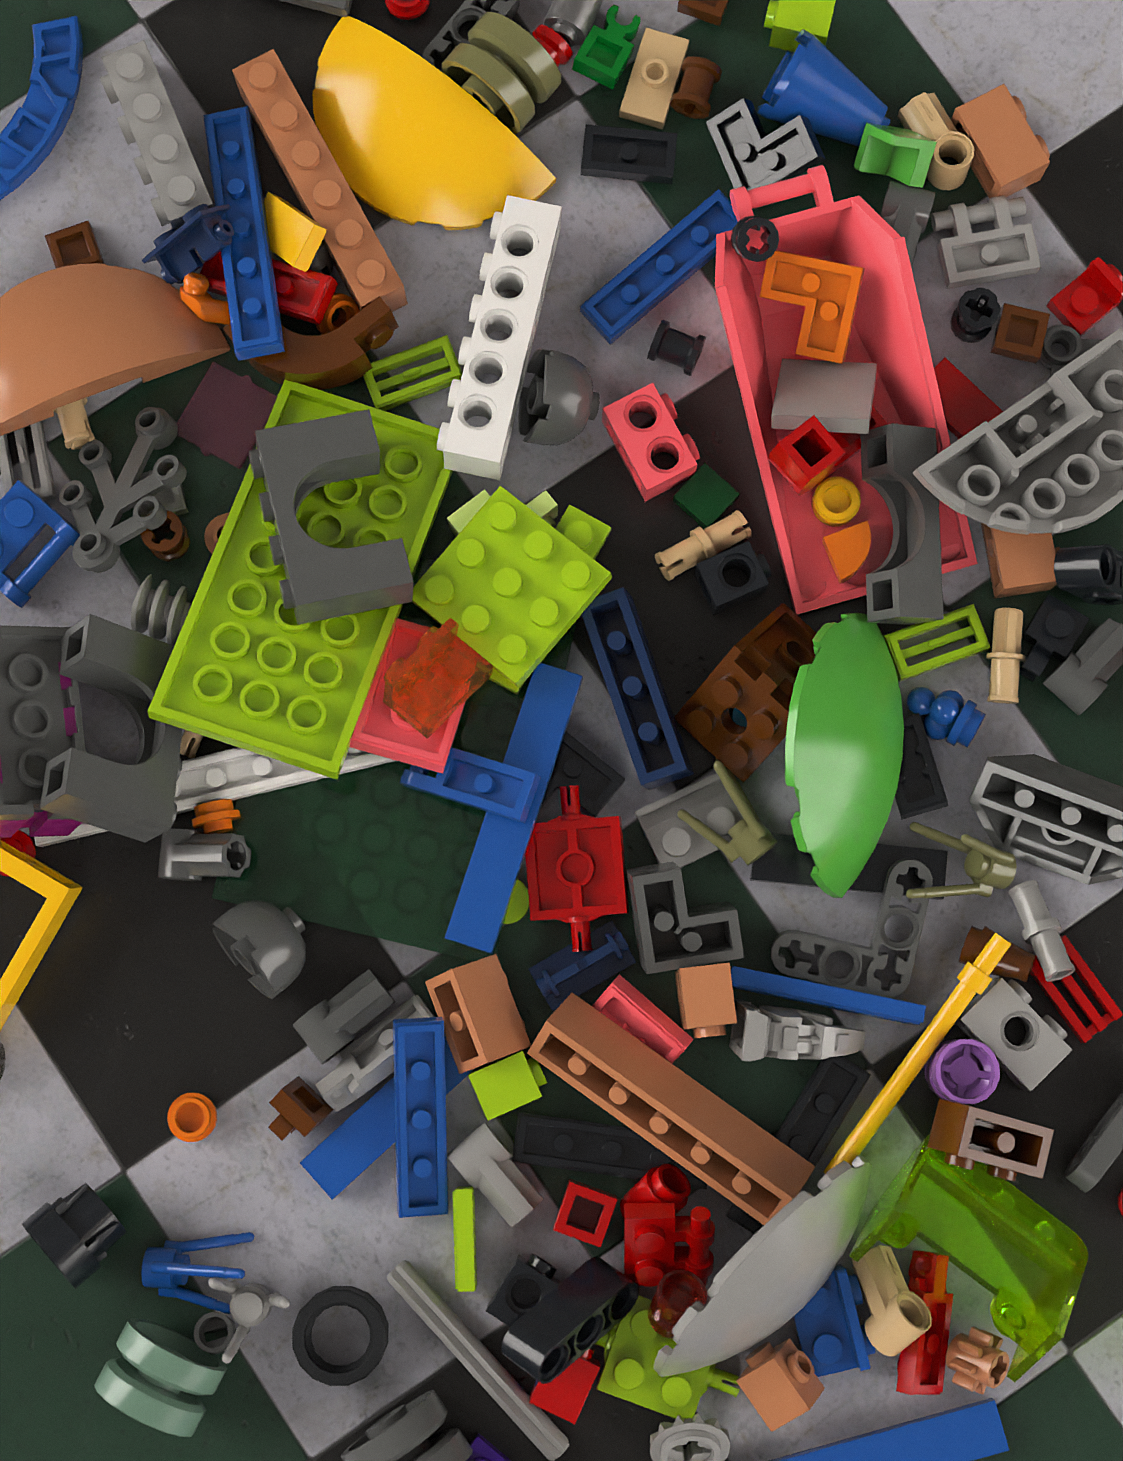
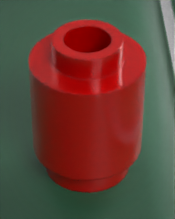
[620,1164,691,1219]

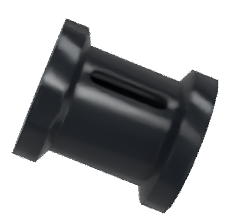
[950,287,1001,343]
[647,320,706,376]

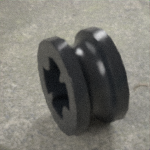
[731,216,779,262]

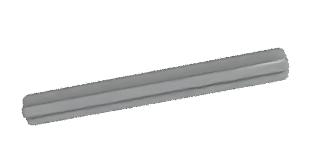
[387,1260,569,1461]

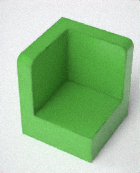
[854,123,937,188]

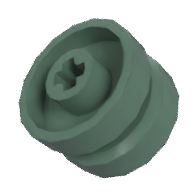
[94,1318,228,1437]

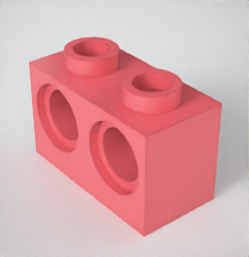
[602,383,700,502]

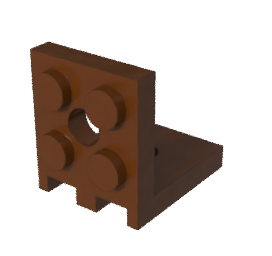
[675,603,817,783]

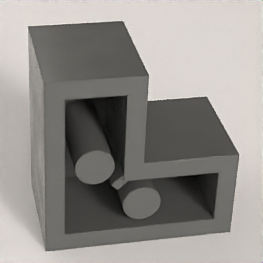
[625,861,744,974]

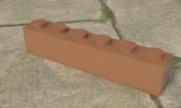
[232,49,408,312]
[527,992,816,1225]

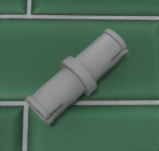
[1008,880,1076,982]

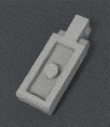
[316,994,434,1112]

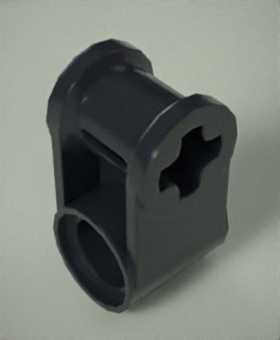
[1054,544,1123,605]

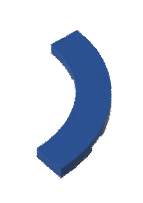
[0,16,83,200]

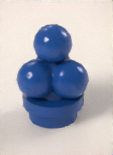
[906,687,986,748]

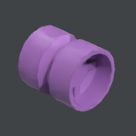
[924,1039,1000,1104]

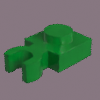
[572,4,641,90]

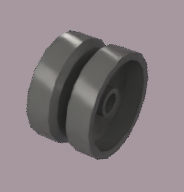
[341,1390,473,1461]

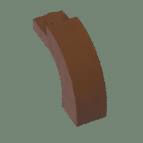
[223,296,399,390]

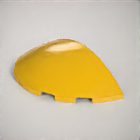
[313,16,556,230]

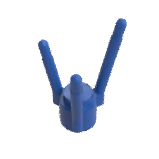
[141,1232,254,1314]

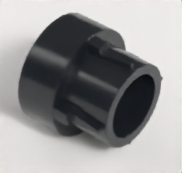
[21,1183,127,1289]

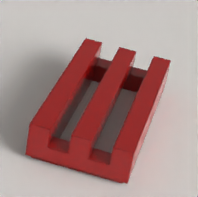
[1030,935,1123,1043]

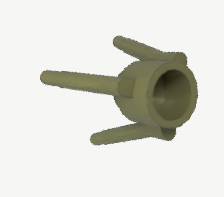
[677,757,778,866]
[906,822,1017,899]

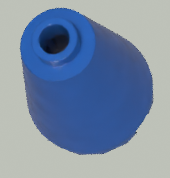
[756,29,890,147]

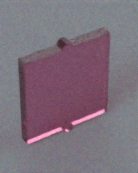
[177,362,278,469]

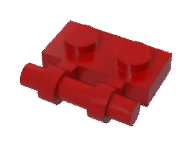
[624,1203,715,1289]

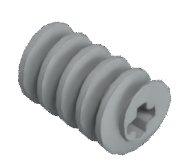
[131,574,192,646]

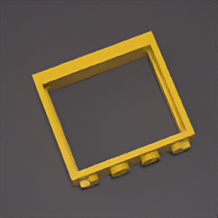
[0,838,83,1031]

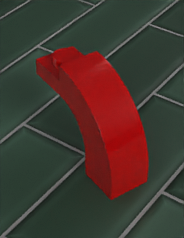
[768,405,888,496]

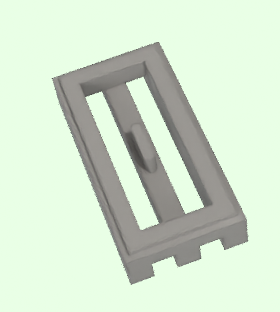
[0,421,57,501]

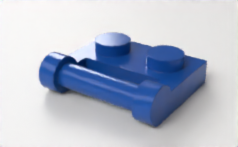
[0,480,80,608]

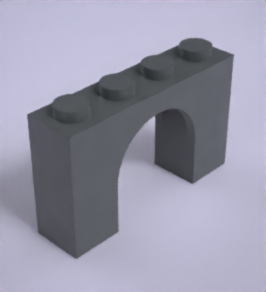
[248,409,413,625]
[40,614,185,843]

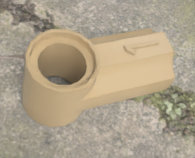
[898,92,974,191]
[851,1245,932,1357]

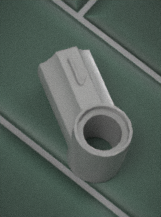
[447,1122,544,1227]

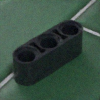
[502,1256,639,1384]

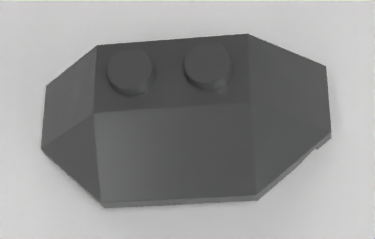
[969,754,1123,885]

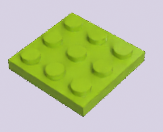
[412,485,612,688]

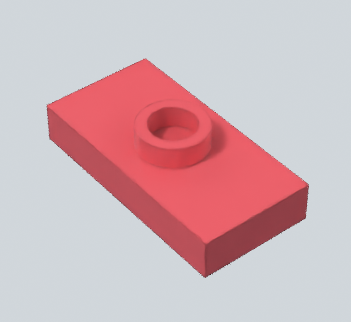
[592,974,693,1063]

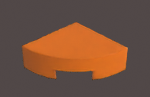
[822,521,871,584]

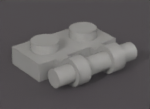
[931,195,1041,289]

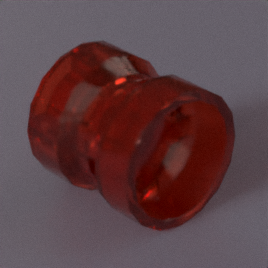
[647,1269,707,1339]

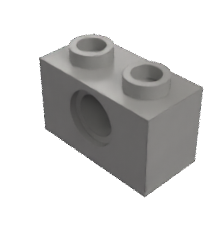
[955,978,1072,1092]

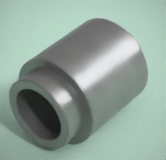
[544,0,603,47]

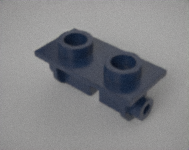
[142,204,234,284]
[528,920,636,1011]

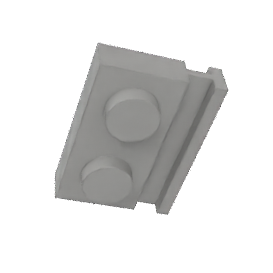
[634,773,743,868]

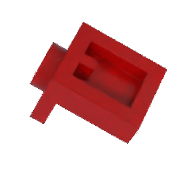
[1046,257,1123,337]

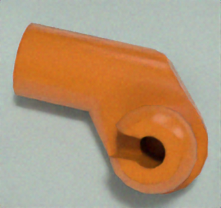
[180,272,230,325]

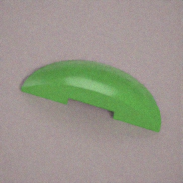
[785,613,904,898]

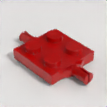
[525,785,629,952]

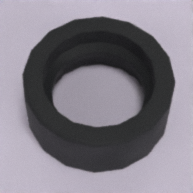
[292,1286,389,1386]

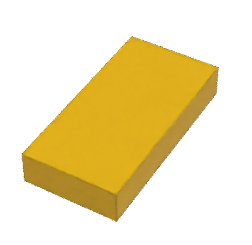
[264,192,327,272]

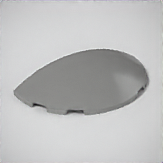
[913,328,1123,535]
[654,1155,872,1377]

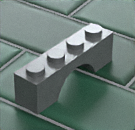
[860,423,944,625]

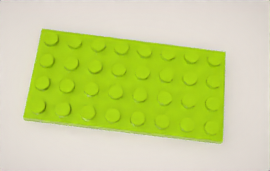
[148,380,453,779]

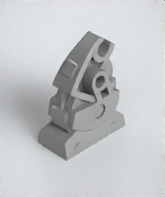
[729,999,866,1061]

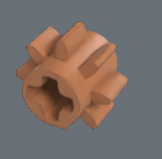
[946,1327,1009,1394]

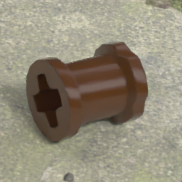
[670,56,722,119]
[140,510,191,562]

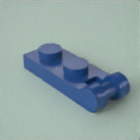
[399,747,541,824]

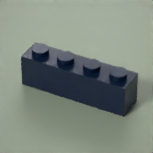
[582,587,694,790]

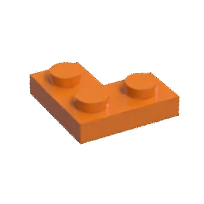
[759,250,865,364]

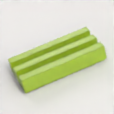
[363,335,462,411]
[884,604,991,682]
[452,1186,477,1292]

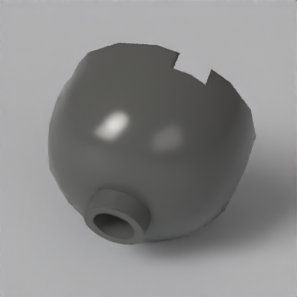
[518,348,600,446]
[212,900,306,999]

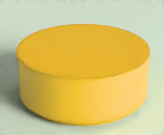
[812,477,861,527]

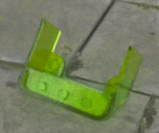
[849,1134,1088,1382]

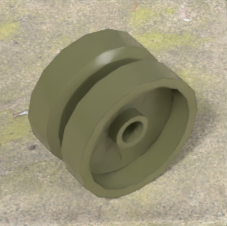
[441,11,561,134]

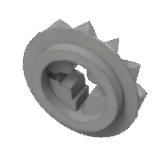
[650,1413,731,1461]

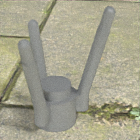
[208,1278,290,1363]

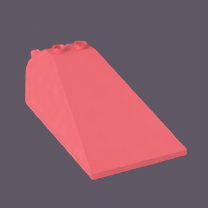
[715,165,978,615]

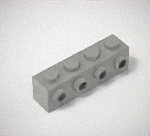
[100,40,214,229]

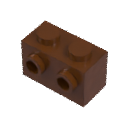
[927,1099,1054,1182]

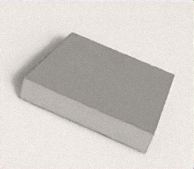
[771,359,877,434]

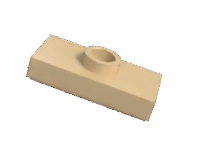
[619,27,689,130]

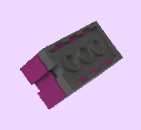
[0,625,86,838]

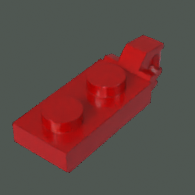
[896,1250,954,1395]

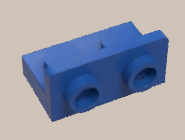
[793,1264,876,1377]

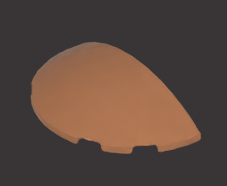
[0,263,230,436]

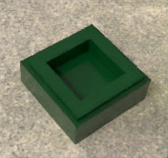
[673,463,740,529]

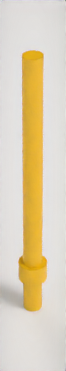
[823,932,1011,1174]

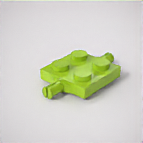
[595,1296,740,1419]

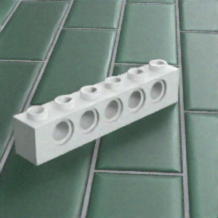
[437,195,562,480]

